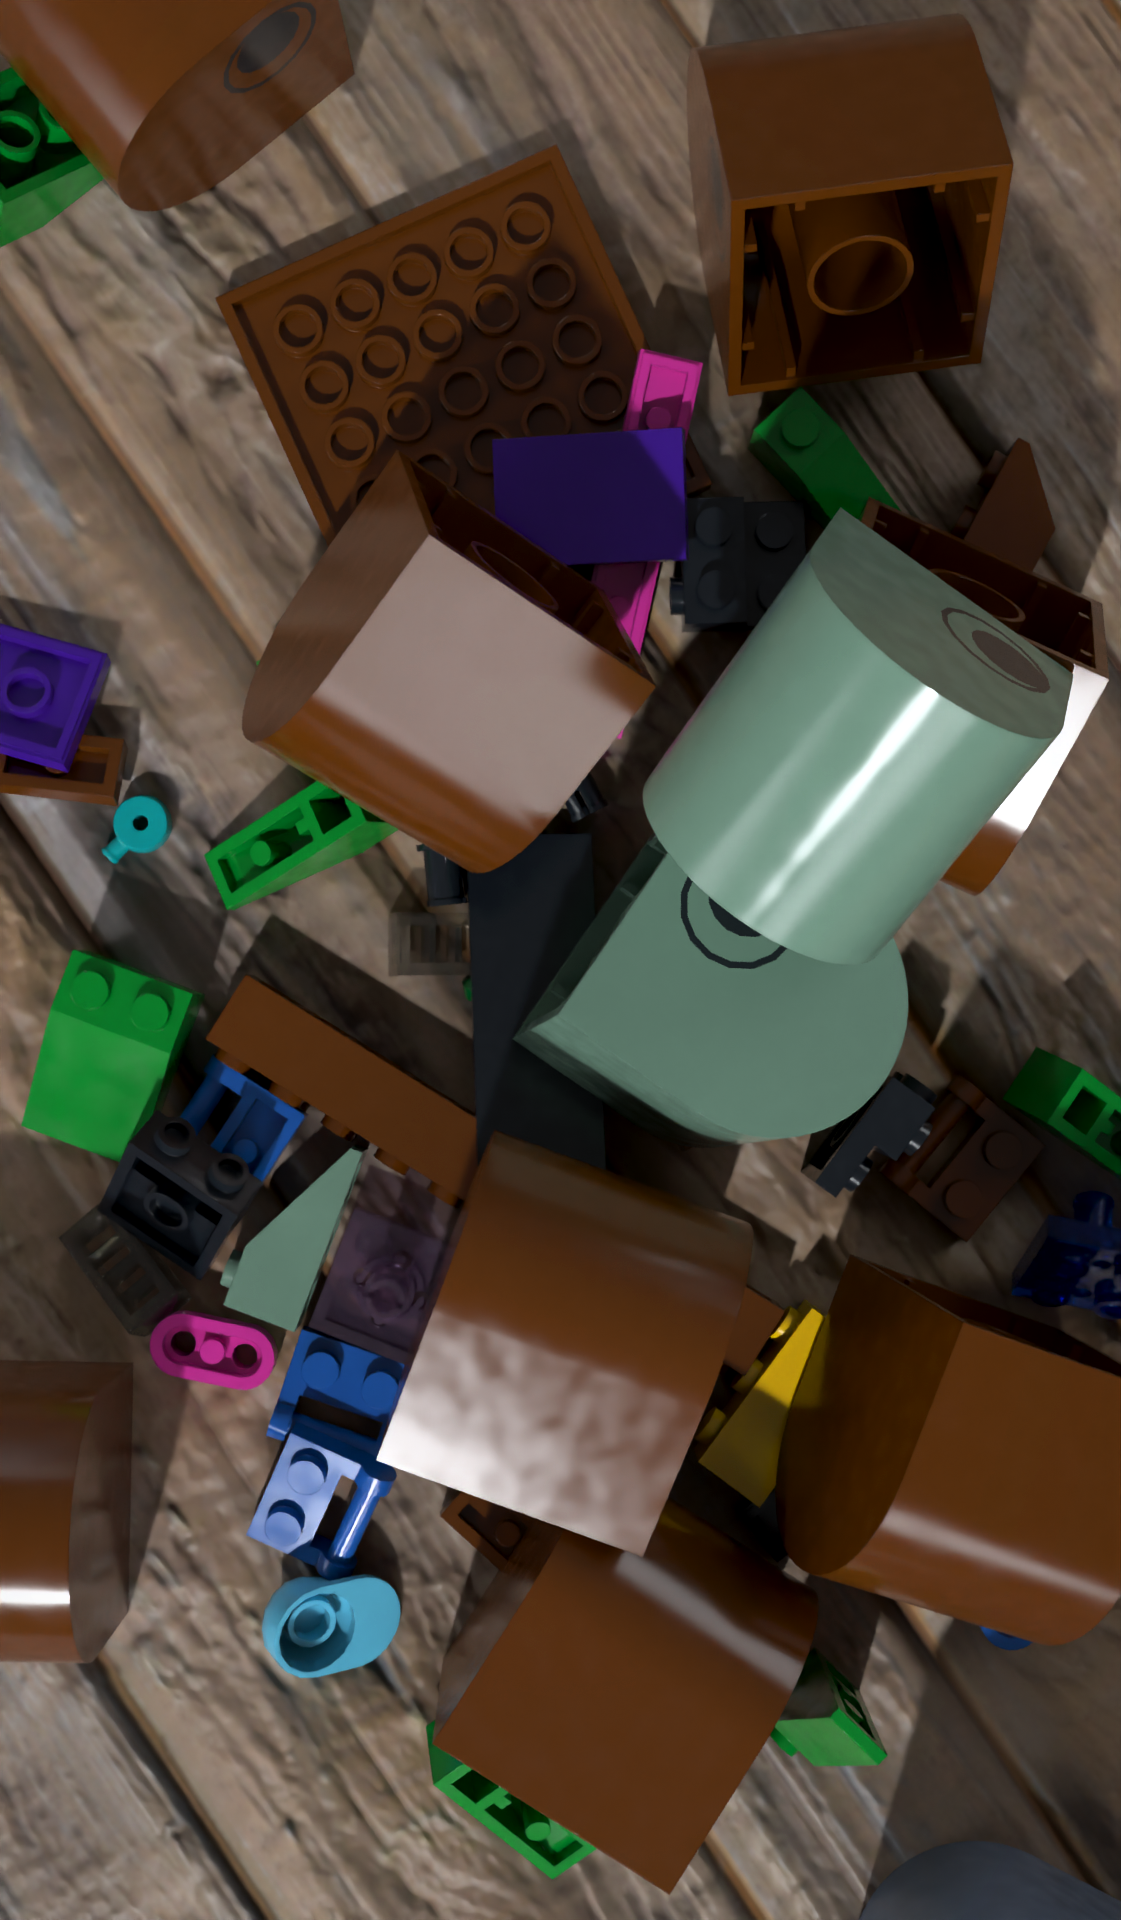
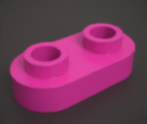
[150,1310,278,1390]

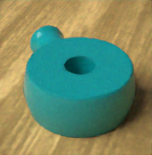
[101,794,172,864]

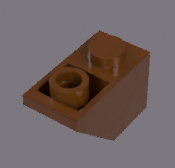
[950,437,1056,571]

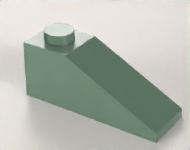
[220,1144,368,1332]

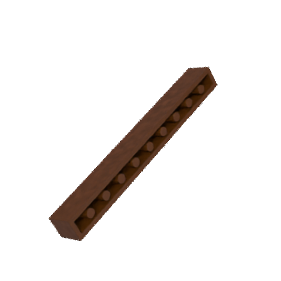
[205,974,785,1376]

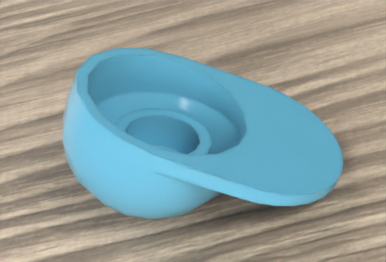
[262,1574,401,1678]

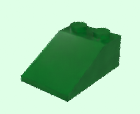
[0,67,104,247]
[21,949,205,1162]

